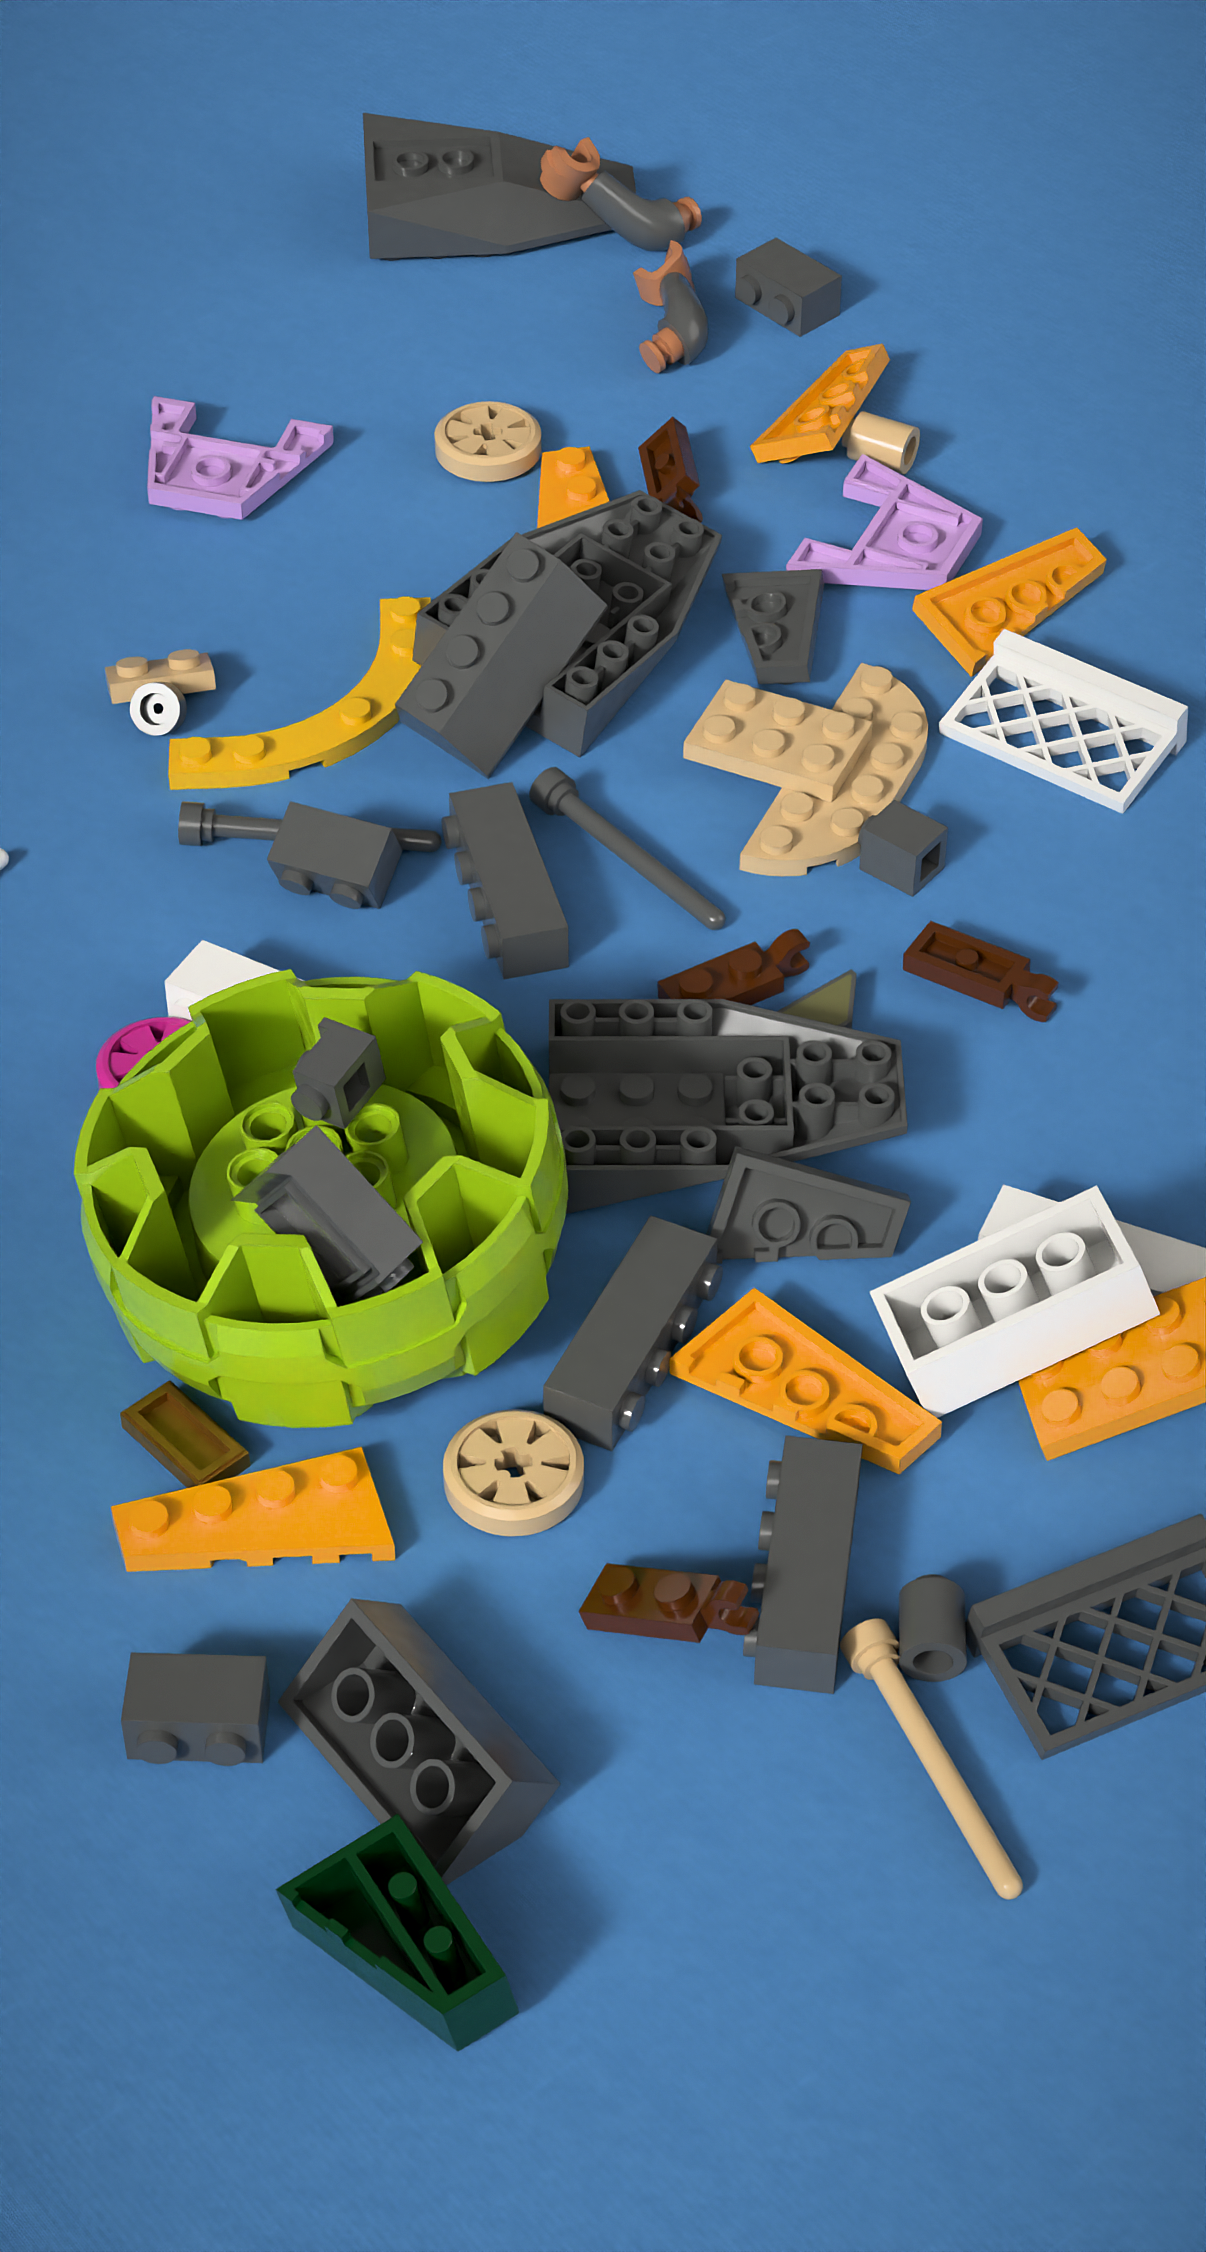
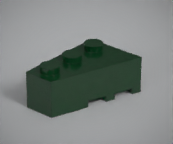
[275,1814,519,2052]

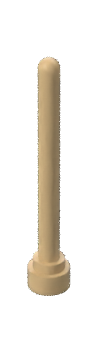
[840,1618,1023,1900]

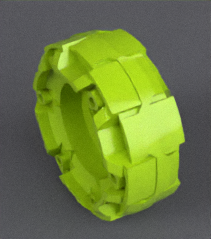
[74,969,568,1428]

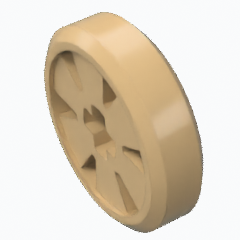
[434,401,542,482]
[443,1409,584,1537]

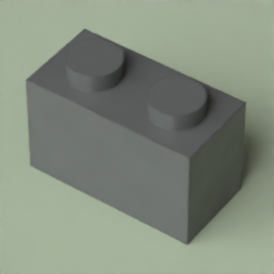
[735,238,842,337]
[267,801,403,909]
[121,1652,270,1766]

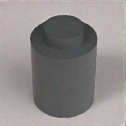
[899,1574,967,1682]

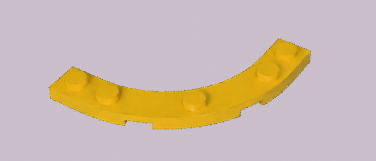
[168,596,431,790]

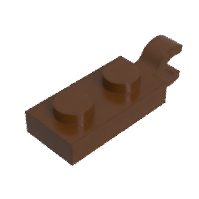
[638,416,703,522]
[903,921,1059,1022]
[657,929,810,1005]
[578,1563,760,1643]

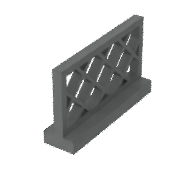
[966,1514,1206,1760]

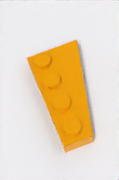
[750,343,890,464]
[537,446,609,528]
[912,527,1107,677]
[669,1288,942,1474]
[111,1447,395,1572]

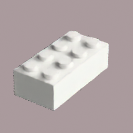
[869,1185,1160,1418]

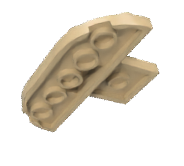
[683,662,928,877]

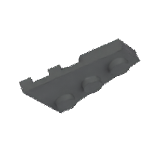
[722,569,824,685]
[706,1146,911,1264]

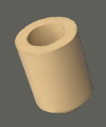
[842,411,920,475]

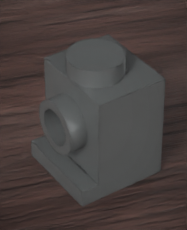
[291,1017,386,1129]

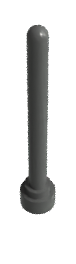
[529,767,726,930]
[178,801,442,852]

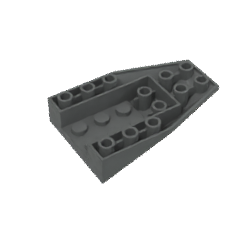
[363,113,636,261]
[412,490,722,757]
[549,999,908,1214]

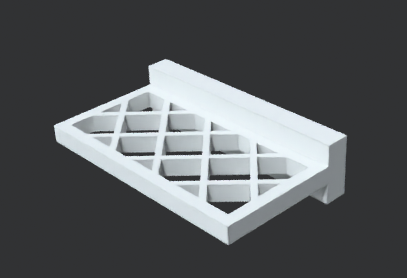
[939,629,1188,814]

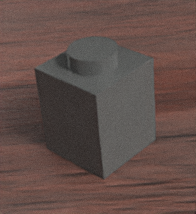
[858,800,948,897]

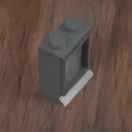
[231,1125,423,1307]

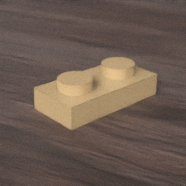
[105,649,216,704]

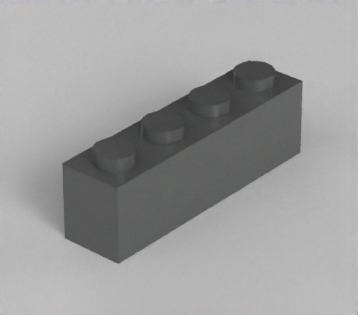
[441,782,569,980]
[543,1215,723,1451]
[743,1435,863,1694]

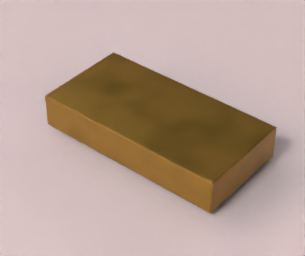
[120,1380,250,1488]

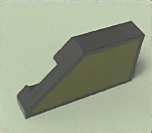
[777,969,857,1029]

